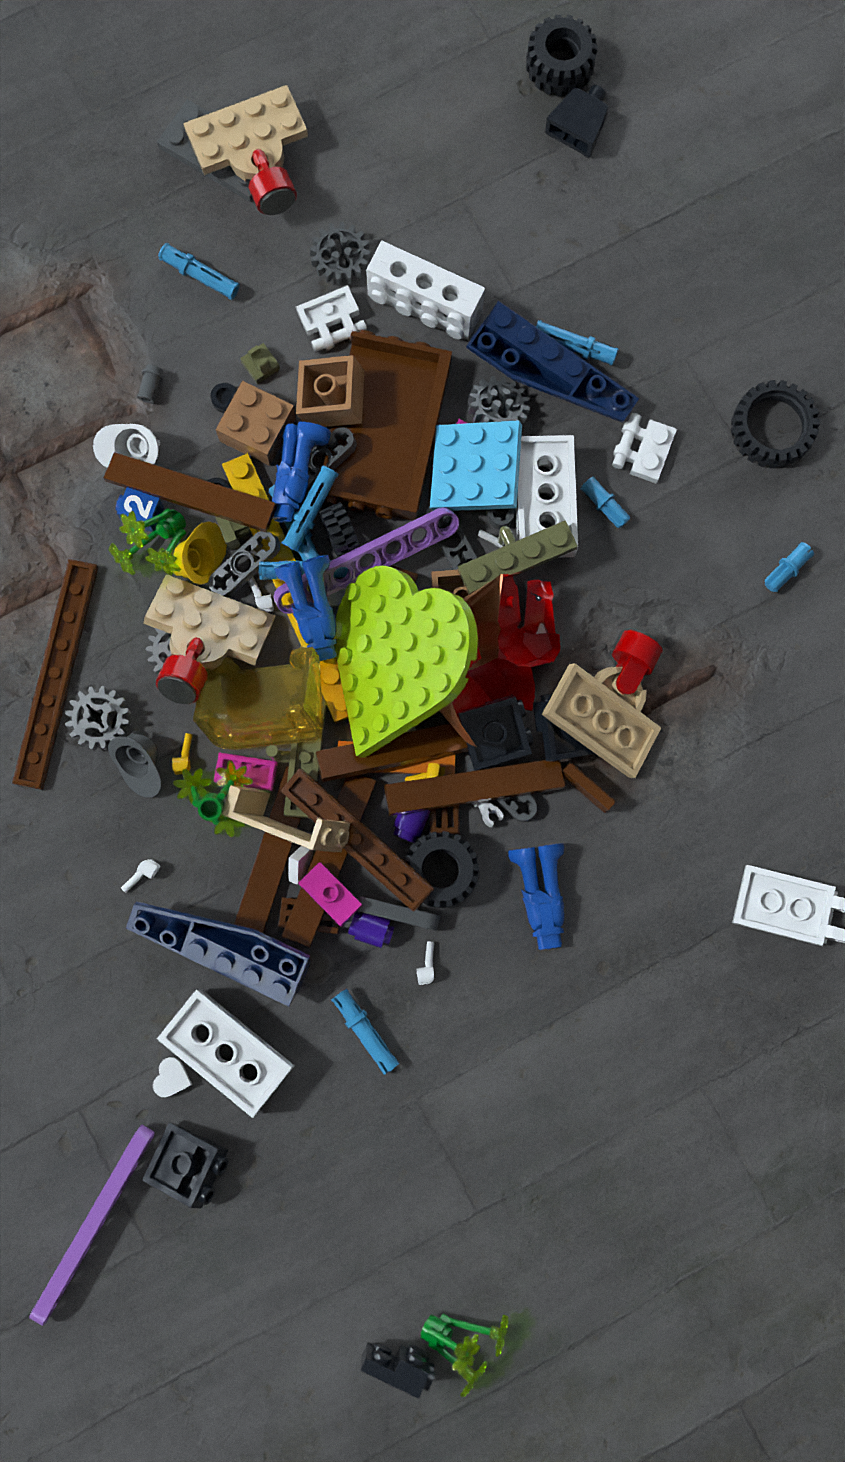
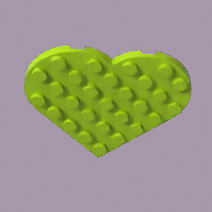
[334,566,478,758]

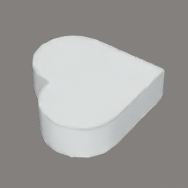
[153,1057,192,1097]

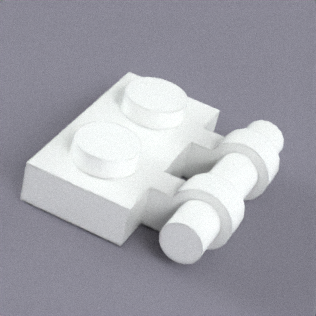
[296,285,367,352]
[612,413,677,483]

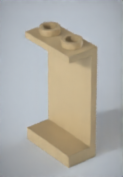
[221,785,350,852]

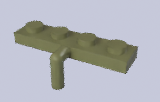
[457,520,578,595]
[266,698,327,819]

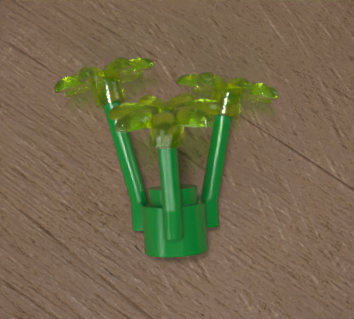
[108,508,187,576]
[173,760,253,837]
[420,1313,509,1397]

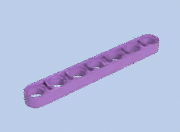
[274,507,459,614]
[29,1125,155,1326]

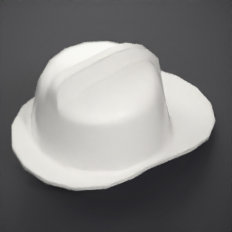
[93,424,160,468]

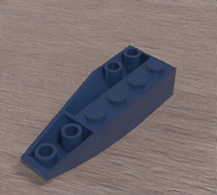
[466,301,639,423]
[126,902,310,1007]

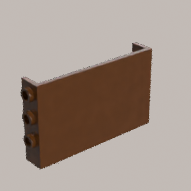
[315,330,452,521]

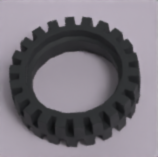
[731,380,820,469]

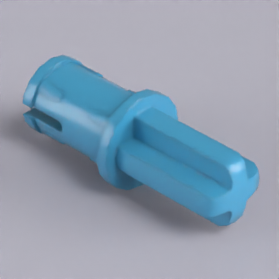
[580,476,630,528]
[764,542,814,592]

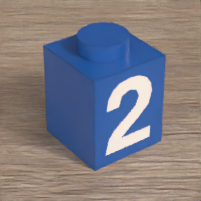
[116,487,164,532]

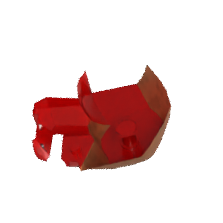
[439,572,560,747]

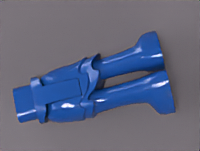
[272,422,331,522]
[274,555,337,662]
[508,843,564,950]

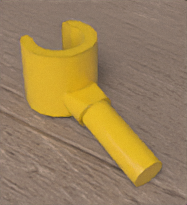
[172,733,193,775]
[405,763,445,781]

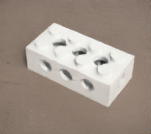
[366,240,485,341]
[515,435,578,557]
[157,989,295,1118]

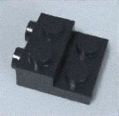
[533,693,595,761]
[457,694,534,771]
[142,1122,229,1208]
[360,1343,435,1399]

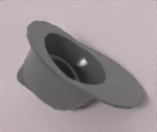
[108,731,161,797]

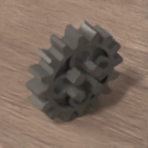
[310,222,371,285]
[467,376,530,426]

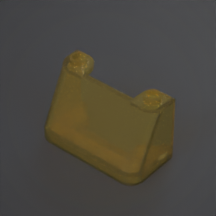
[193,647,323,749]

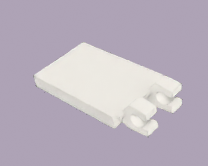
[732,865,845,946]

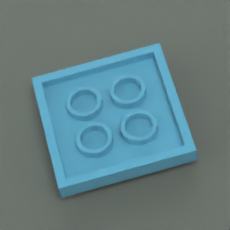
[430,420,522,511]

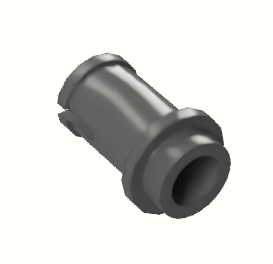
[136,365,164,404]

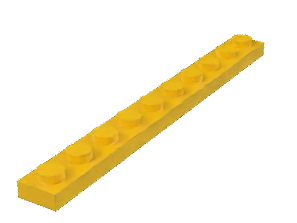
[222,453,348,724]

